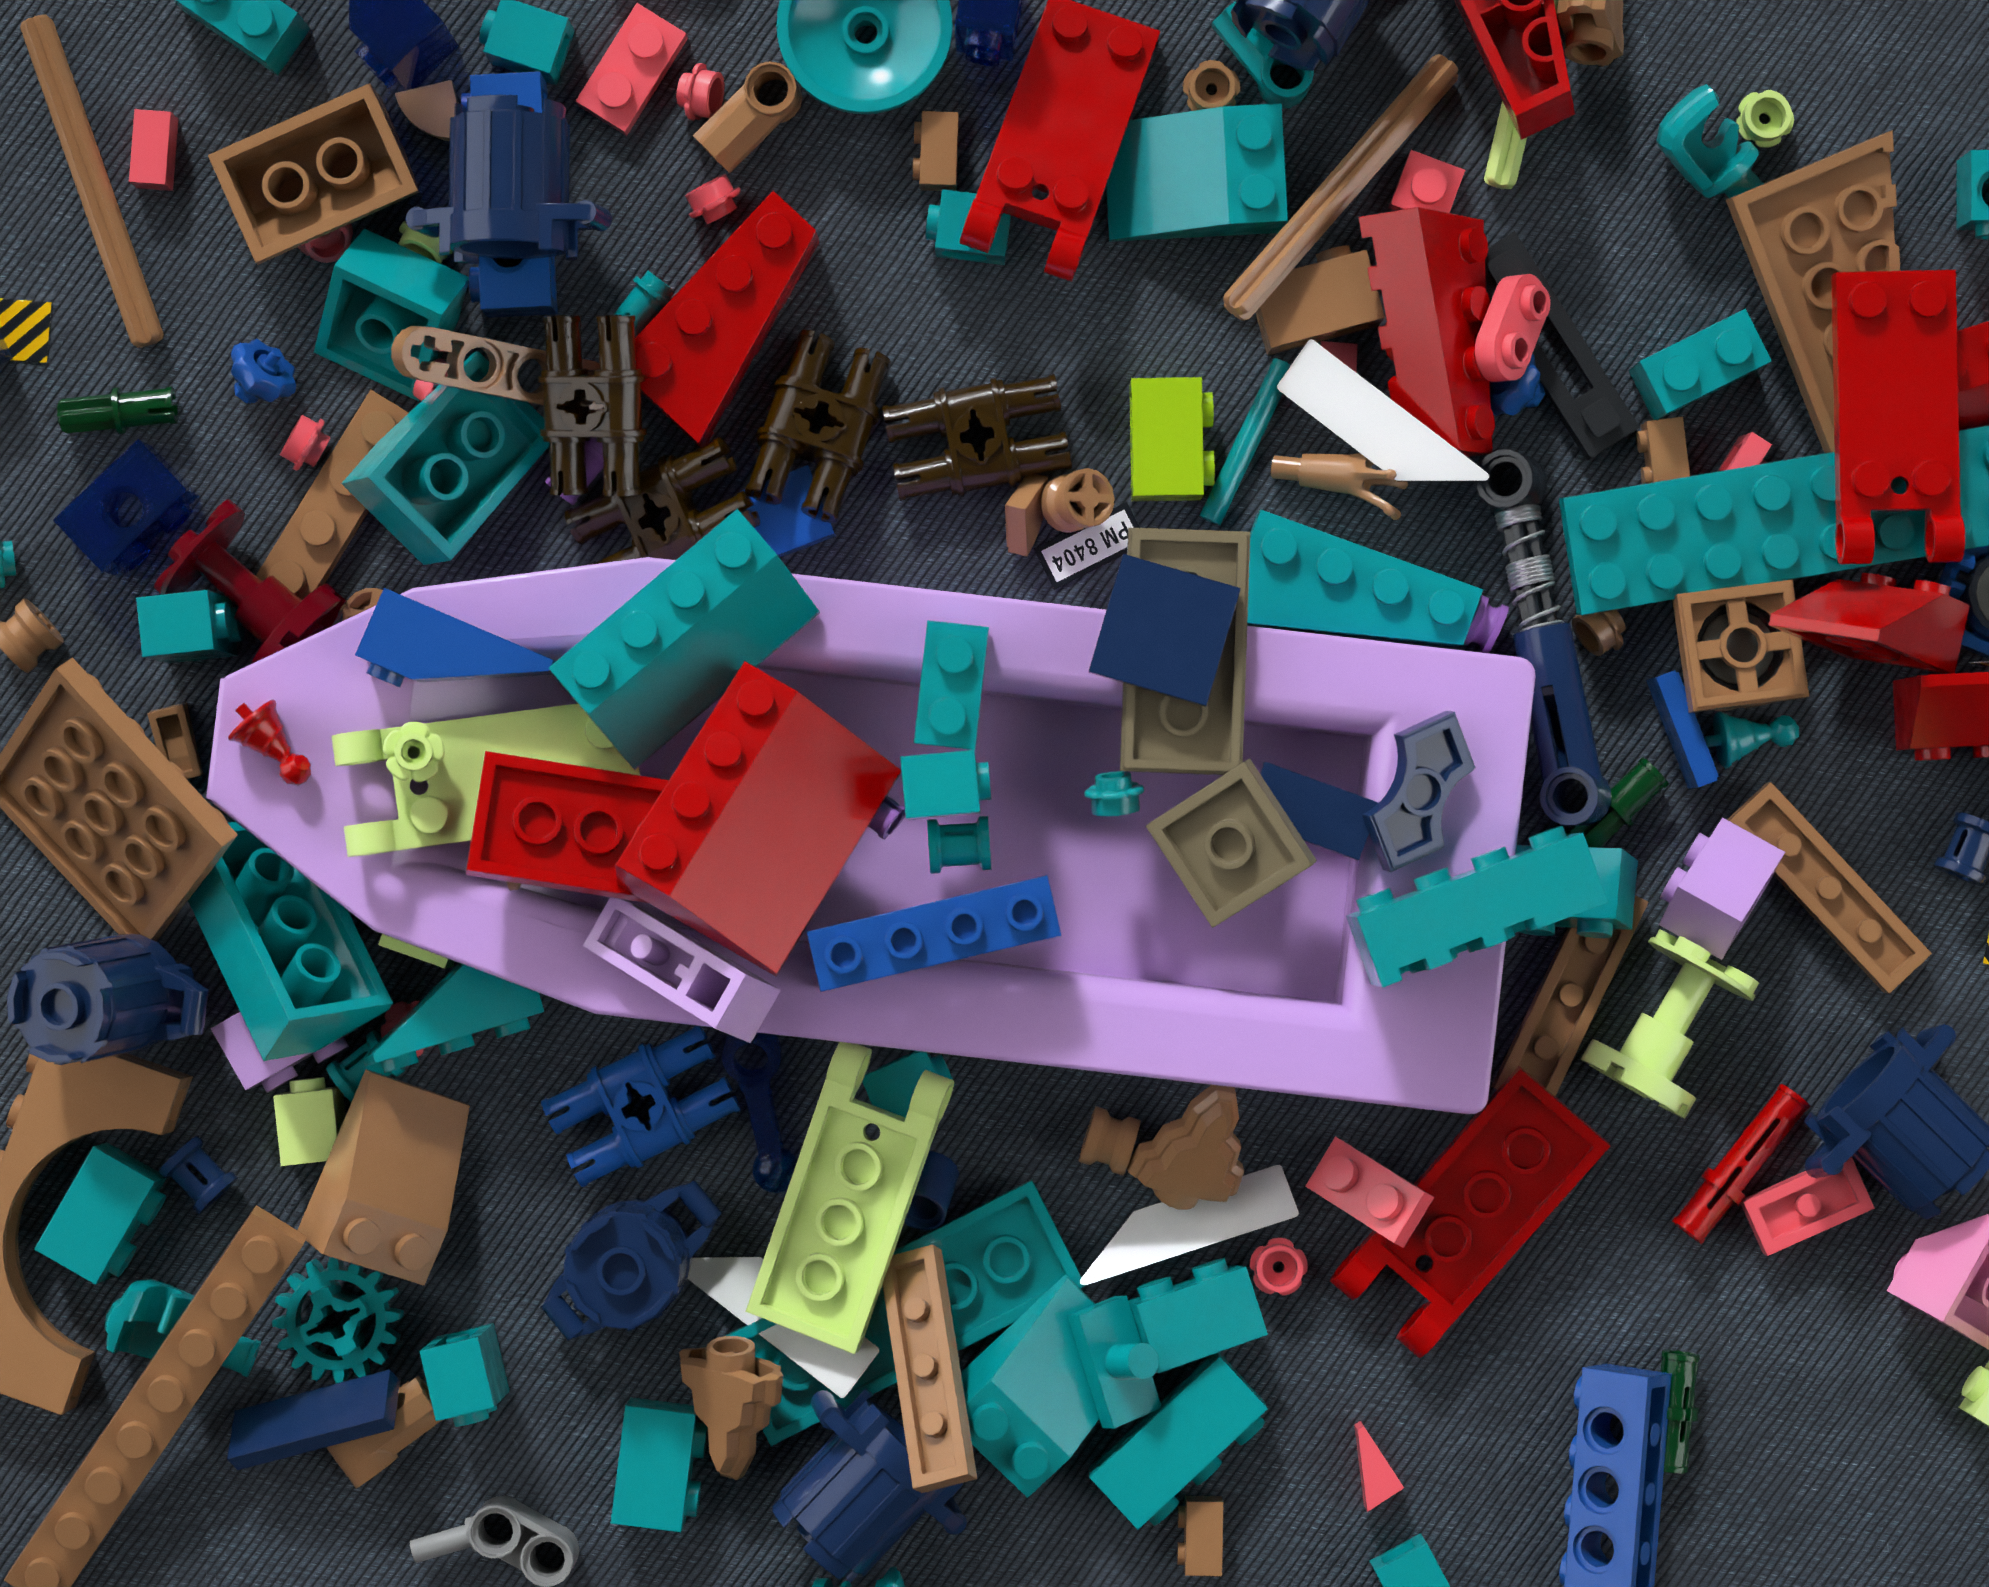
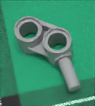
[410,1496,579,1587]

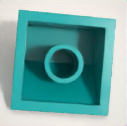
[314,228,469,401]

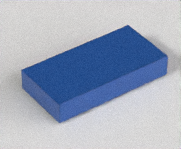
[1646,670,1719,789]

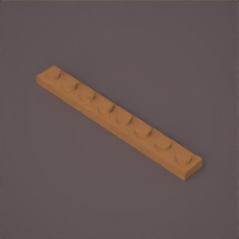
[4,1205,307,1587]

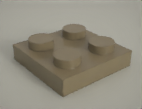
[1146,758,1317,928]

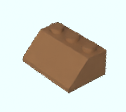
[208,83,420,265]

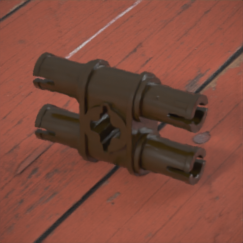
[538,315,647,496]
[745,330,891,523]
[882,374,1072,501]
[565,437,760,565]

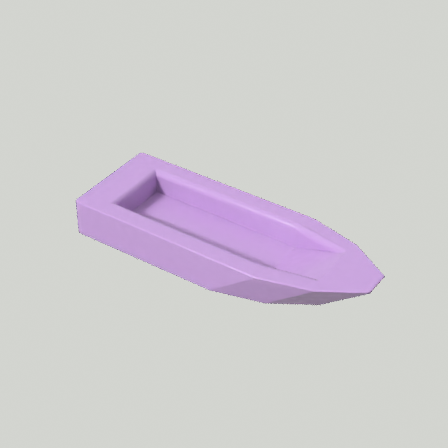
[206,557,1536,1114]

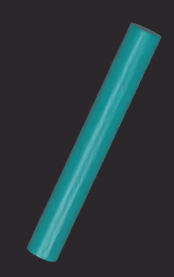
[1199,358,1291,526]

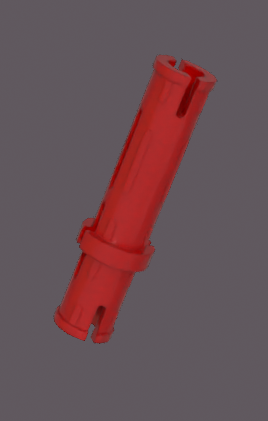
[1672,1084,1811,1244]

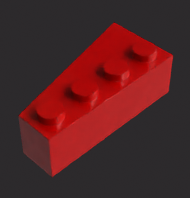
[1454,0,1575,140]
[635,191,819,448]
[1358,207,1495,457]

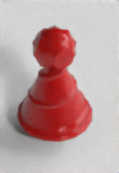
[228,699,311,786]

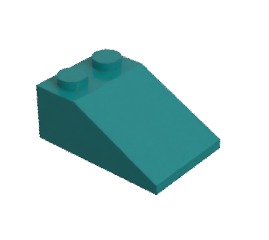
[1106,103,1288,242]
[341,351,549,565]
[961,1274,1099,1498]

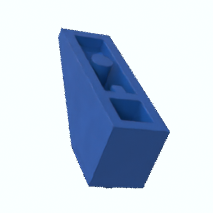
[355,588,556,687]

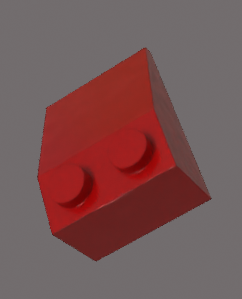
[1769,573,1970,674]

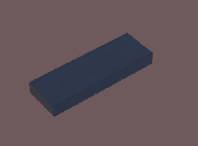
[227,1370,400,1470]

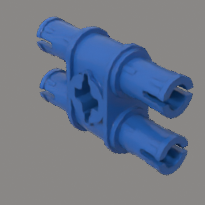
[541,1025,741,1188]

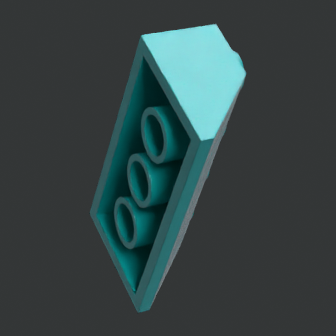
[549,509,820,770]
[188,822,393,1061]

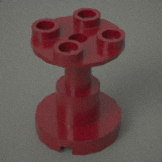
[153,499,347,664]

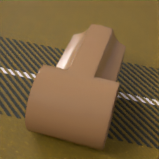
[693,61,802,174]
[326,1376,442,1489]

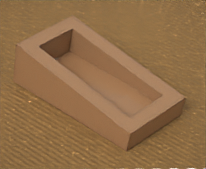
[147,702,203,779]

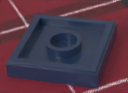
[1088,554,1241,707]

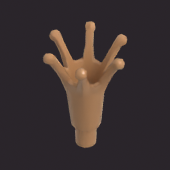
[1271,453,1408,520]

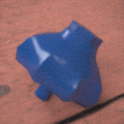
[231,338,296,404]
[1490,354,1545,416]

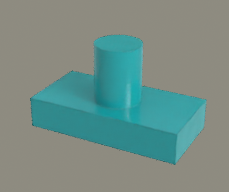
[1067,1295,1162,1428]

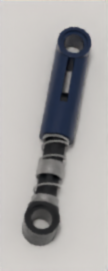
[1476,449,1611,826]

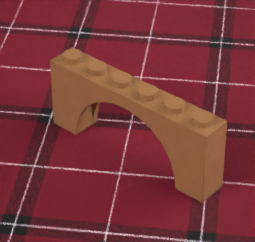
[0,1053,193,1415]

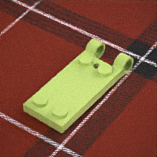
[331,704,640,857]
[745,1042,954,1354]

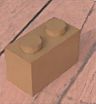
[1255,245,1385,356]

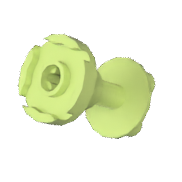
[1581,929,1759,1119]

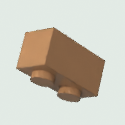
[913,111,959,191]
[1636,417,1690,484]
[1177,1496,1223,1576]

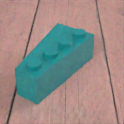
[1247,510,1483,649]
[1346,826,1608,988]

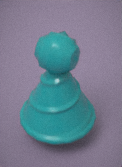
[1704,711,1799,768]

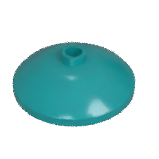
[776,0,953,114]

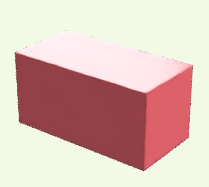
[129,109,179,191]

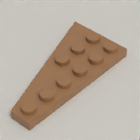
[1726,130,1900,453]

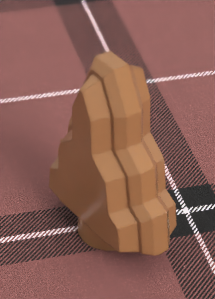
[1557,0,1624,66]
[1127,1085,1244,1210]
[679,1336,783,1480]

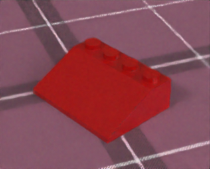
[615,661,901,976]

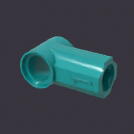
[1211,1,1314,109]

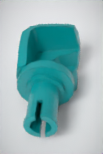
[1656,84,1764,198]
[105,1279,261,1377]

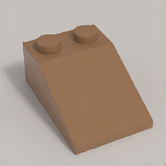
[297,1069,470,1286]

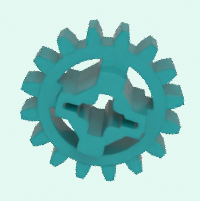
[272,1257,404,1384]

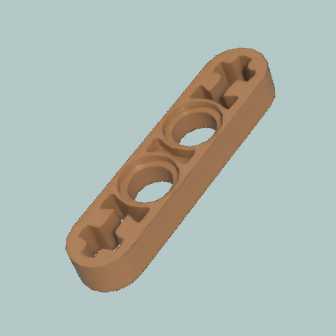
[391,326,604,410]

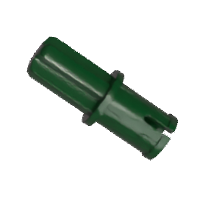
[57,386,178,434]
[1565,757,1669,848]

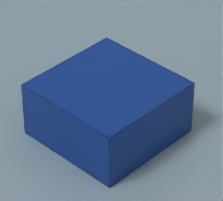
[740,465,836,558]

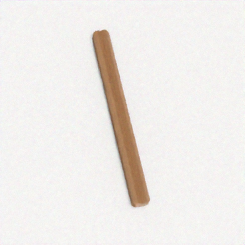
[20,15,164,348]
[1223,54,1458,321]

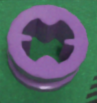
[1464,595,1509,653]

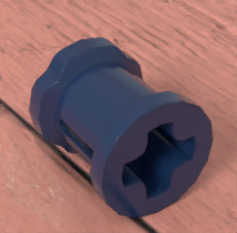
[1934,812,1989,886]
[158,1136,238,1214]

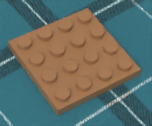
[0,657,238,942]

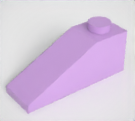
[583,897,781,1043]

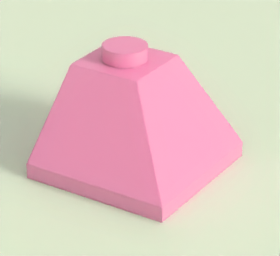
[1887,1214,1989,1350]

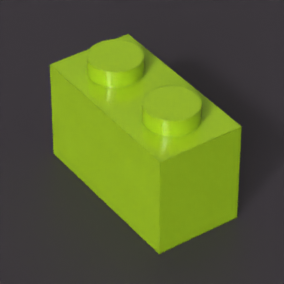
[1129,377,1215,501]

